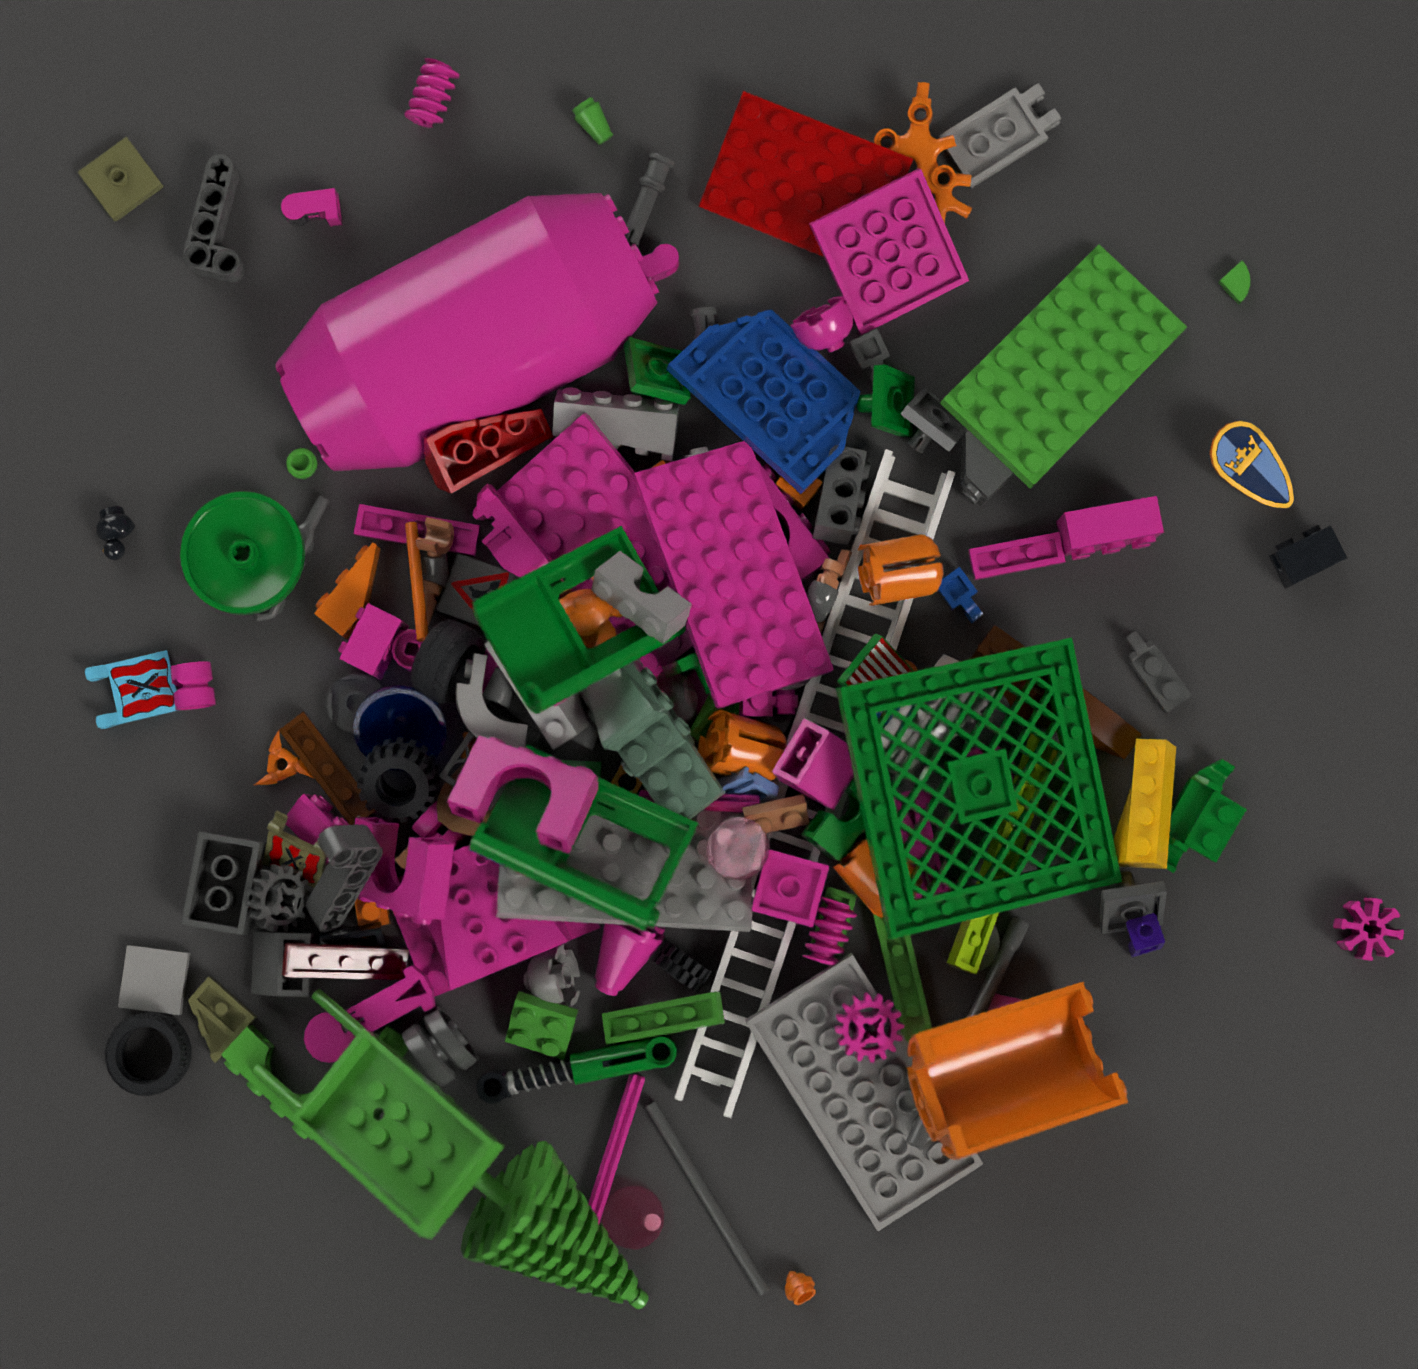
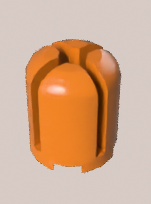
[858,534,944,606]
[697,710,787,781]
[832,839,923,917]

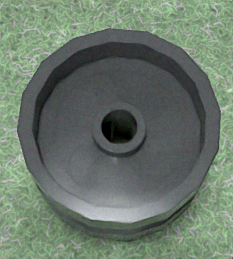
[402,1006,479,1088]

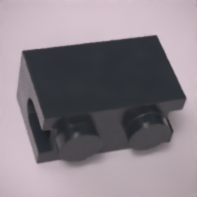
[1269,525,1347,589]

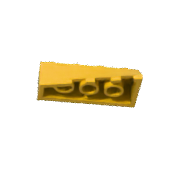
[1114,739,1176,869]

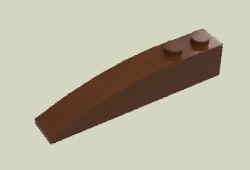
[969,625,1142,759]

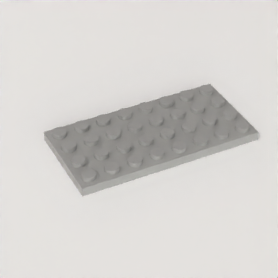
[497,810,752,932]
[745,953,983,1231]

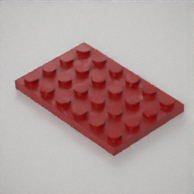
[698,91,913,257]

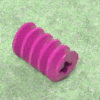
[404,58,460,128]
[801,896,857,966]

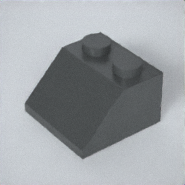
[960,430,1013,507]

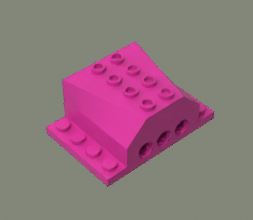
[393,845,601,997]

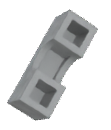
[591,551,692,644]

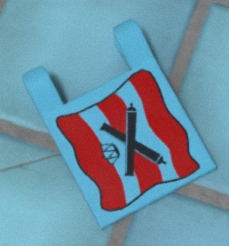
[85,650,179,729]

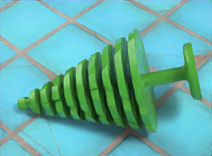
[461,1141,649,1310]

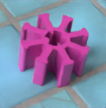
[1333,898,1404,961]

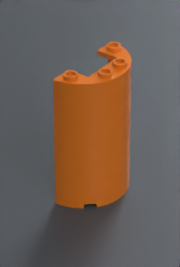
[907,982,1128,1160]

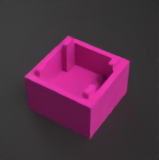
[338,603,409,680]
[751,849,829,927]

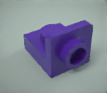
[1126,913,1165,958]

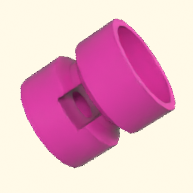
[392,629,423,672]
[170,661,216,710]
[411,800,467,849]

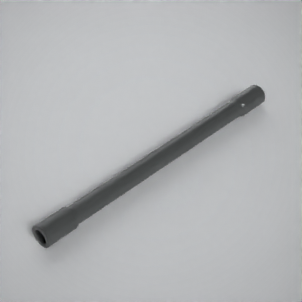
[905,917,1029,1150]

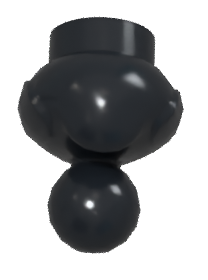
[96,506,135,560]

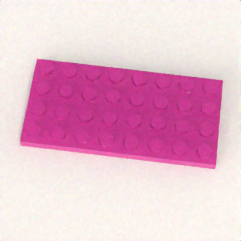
[497,413,693,677]
[632,441,834,709]

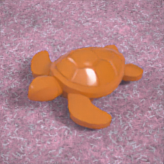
[560,577,623,647]

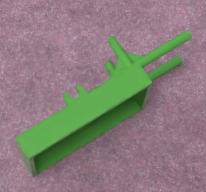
[252,989,504,1239]

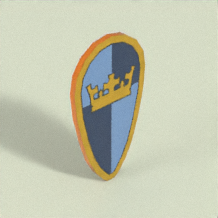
[1210,421,1294,508]

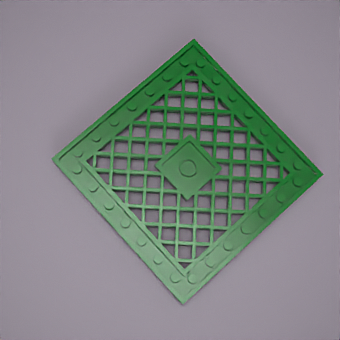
[836,637,1122,939]

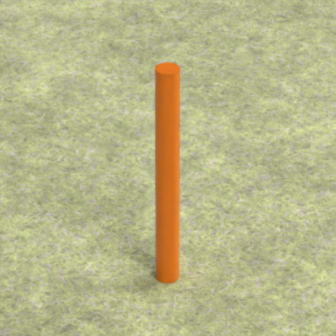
[405,522,429,642]

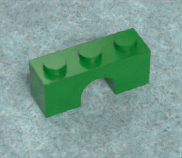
[801,777,865,861]

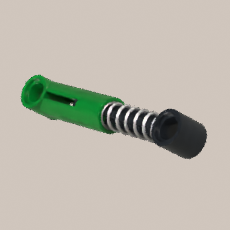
[477,1035,677,1104]

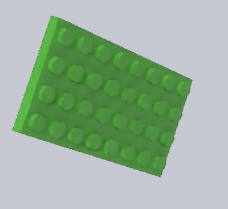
[940,244,1187,489]

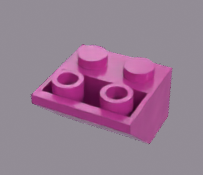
[772,718,854,810]
[286,794,349,865]

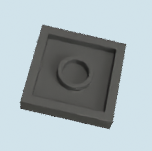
[901,387,968,453]
[1099,871,1167,934]

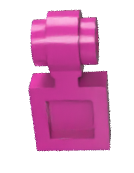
[739,689,798,718]

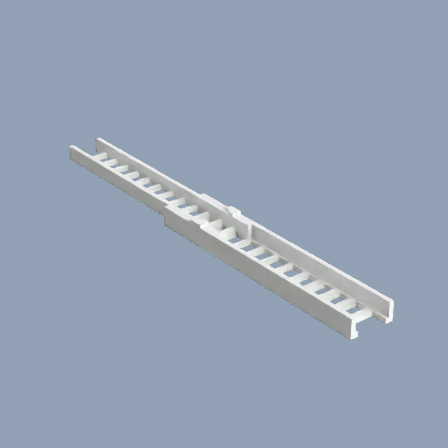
[674,449,956,1118]

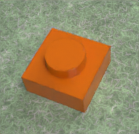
[355,898,391,926]

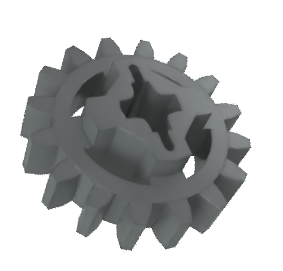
[246,864,311,933]

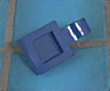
[937,567,983,624]

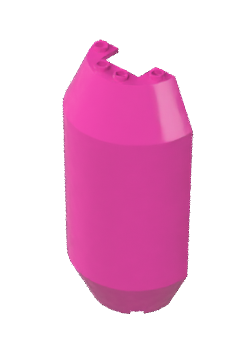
[275,193,659,471]

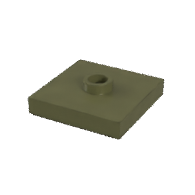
[78,137,164,222]

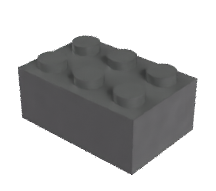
[181,831,267,935]

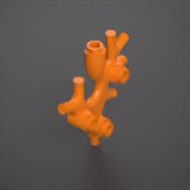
[874,82,972,223]

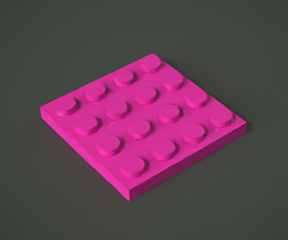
[809,169,969,335]

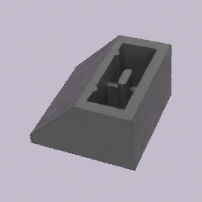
[251,931,317,997]

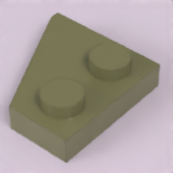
[188,976,257,1063]

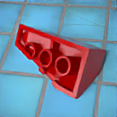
[424,408,553,493]

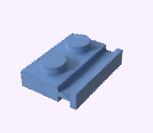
[718,766,779,803]

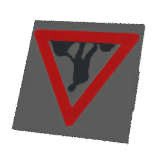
[437,553,515,626]

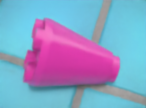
[594,924,666,996]

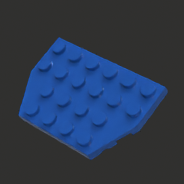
[666,309,860,494]

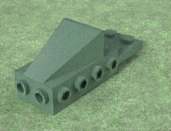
[578,659,726,819]

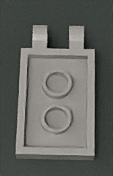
[938,83,1062,189]

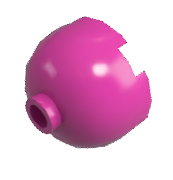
[791,295,853,353]

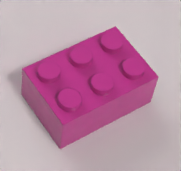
[1056,496,1164,560]

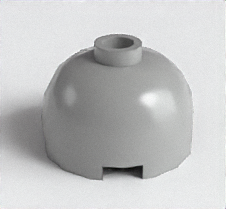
[524,944,580,1007]

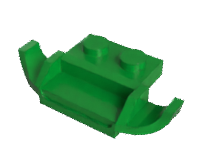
[1167,759,1247,873]

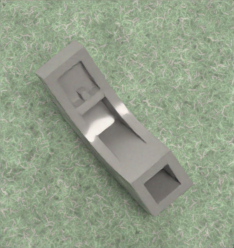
[455,653,528,748]

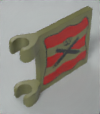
[263,811,327,888]

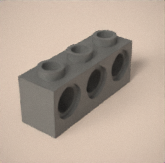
[812,445,870,545]

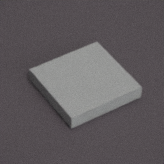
[118,945,190,1015]

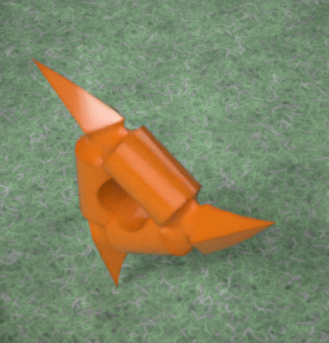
[254,730,314,785]

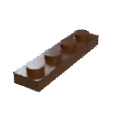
[279,711,376,825]

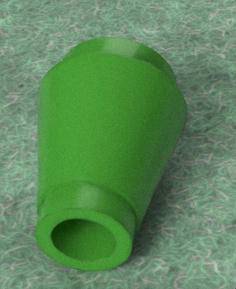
[572,97,613,145]

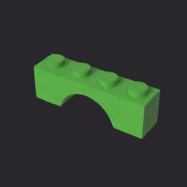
[221,1025,313,1140]

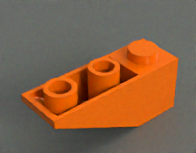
[314,542,381,639]

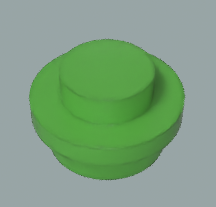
[286,448,317,479]

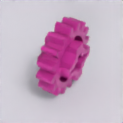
[834,992,904,1063]

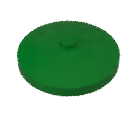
[180,491,305,615]

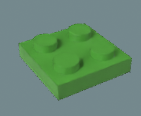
[505,991,578,1060]

